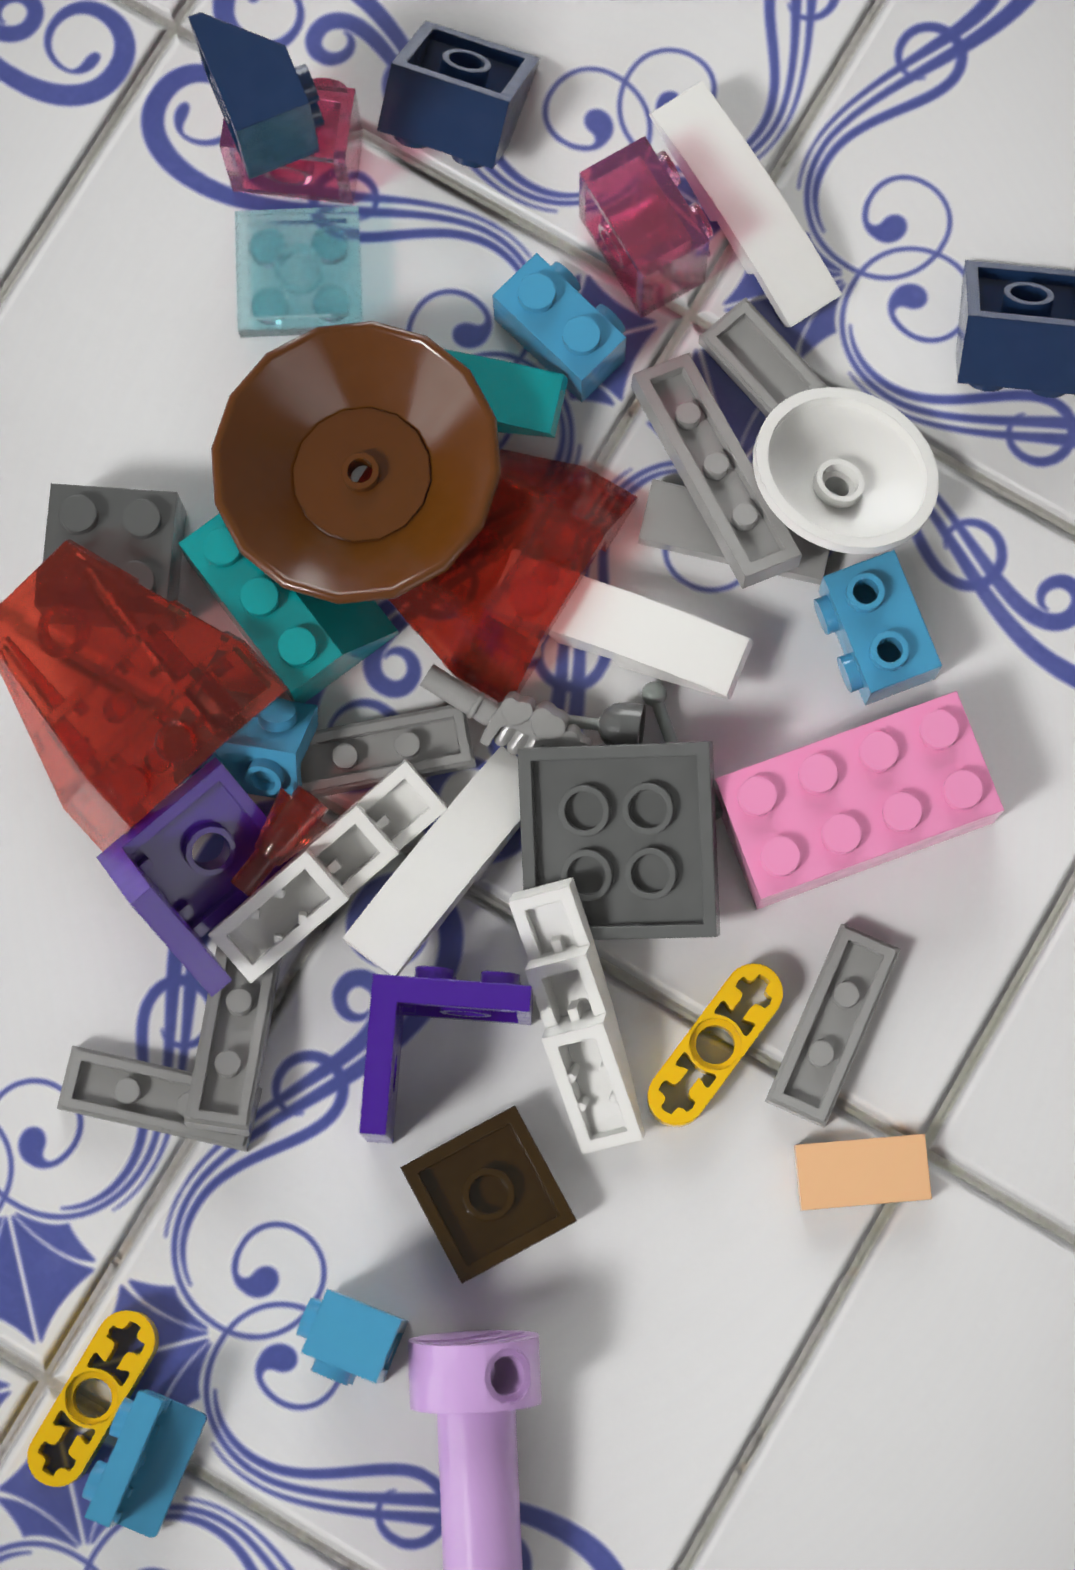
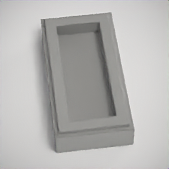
[698,297,828,418]

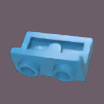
[172,687,319,801]
[82,1389,207,1538]

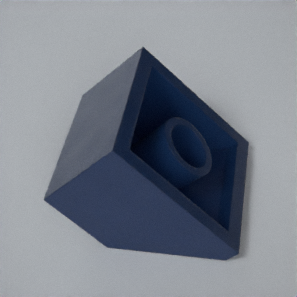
[188,12,325,179]
[377,20,540,169]
[956,260,1075,398]

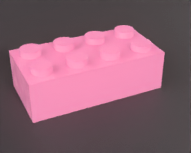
[714,691,1004,909]

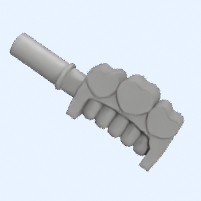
[420,664,592,755]

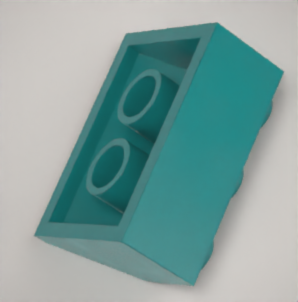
[178,513,399,703]

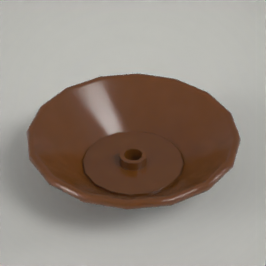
[211,321,501,604]

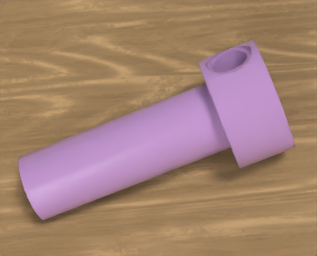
[408,1330,542,1570]

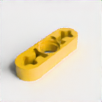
[647,963,783,1127]
[27,1310,159,1487]

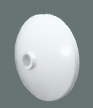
[753,387,939,554]

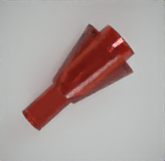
[231,785,331,897]

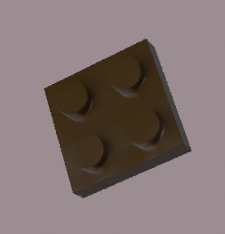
[400,1105,577,1284]

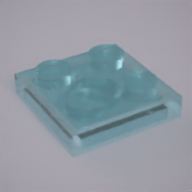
[235,206,363,338]

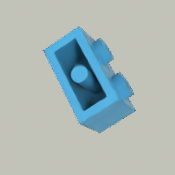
[492,253,626,403]
[813,550,942,706]
[296,1289,409,1386]

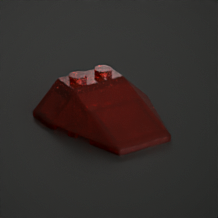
[357,449,638,703]
[0,539,288,852]

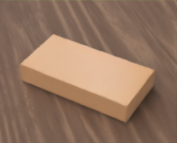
[794,1134,932,1211]

